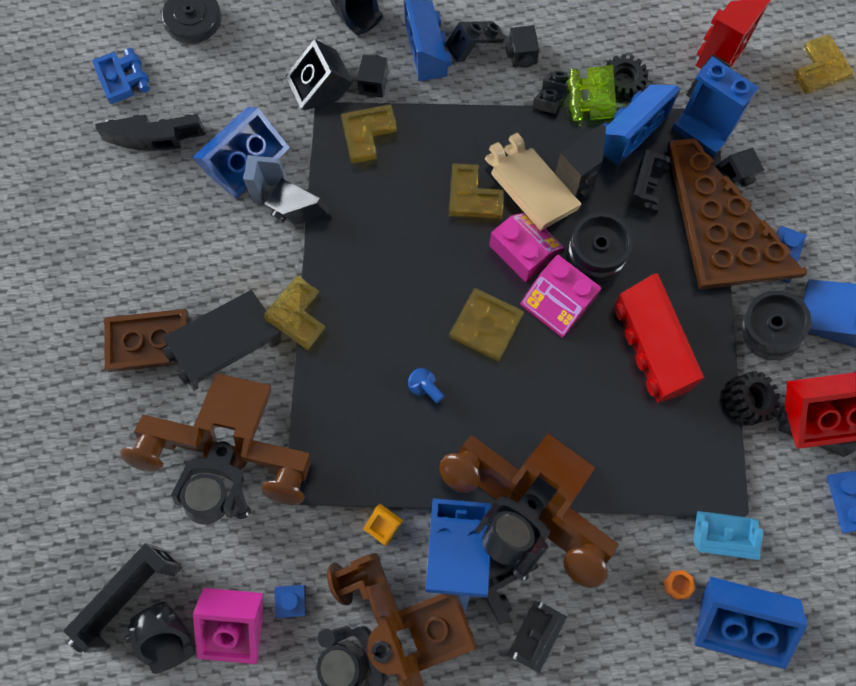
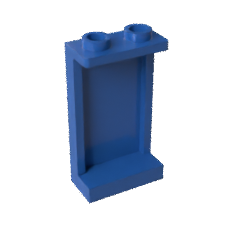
[672,57,759,158]

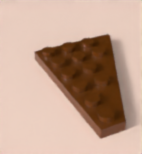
[667,138,807,290]

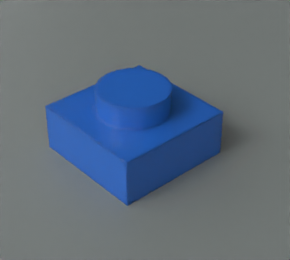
[274,585,307,618]

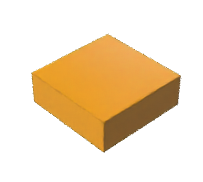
[363,504,404,546]

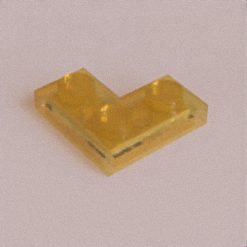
[794,34,854,95]
[341,104,397,164]
[449,164,504,219]
[263,275,326,350]

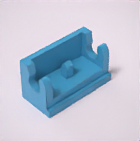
[693,511,763,560]

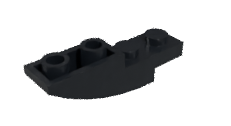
[95,114,205,151]

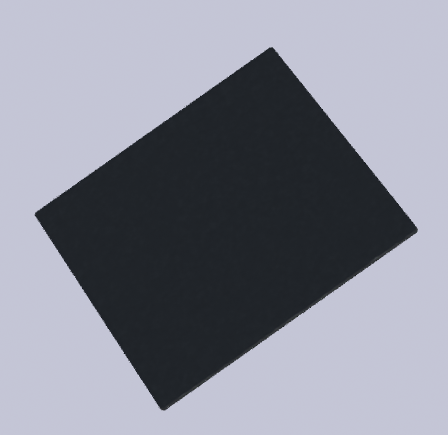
[288,102,749,517]

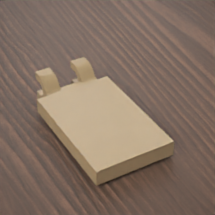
[485,133,581,231]

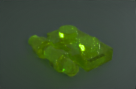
[567,65,617,121]

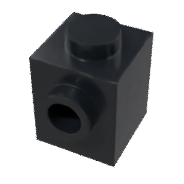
[506,25,539,68]
[357,54,389,98]
[715,147,764,188]

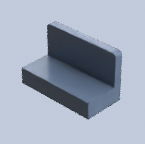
[243,155,287,204]

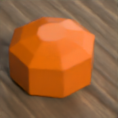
[664,570,696,600]

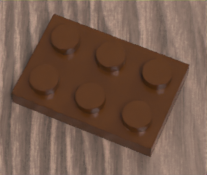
[104,309,189,373]

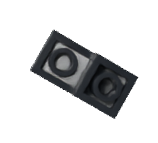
[533,71,574,114]

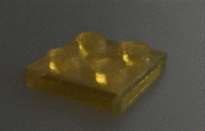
[450,288,524,361]

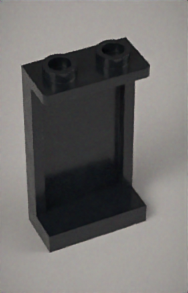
[162,289,281,391]
[63,543,183,653]

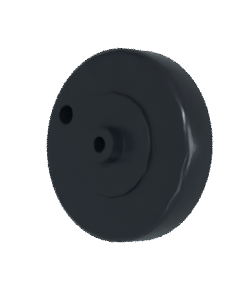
[161,0,222,44]

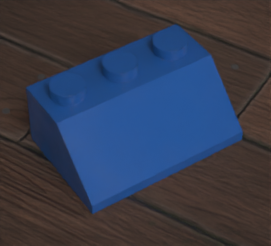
[403,0,451,82]
[603,85,681,166]
[192,107,290,199]
[695,577,808,669]

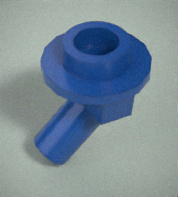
[408,368,445,403]

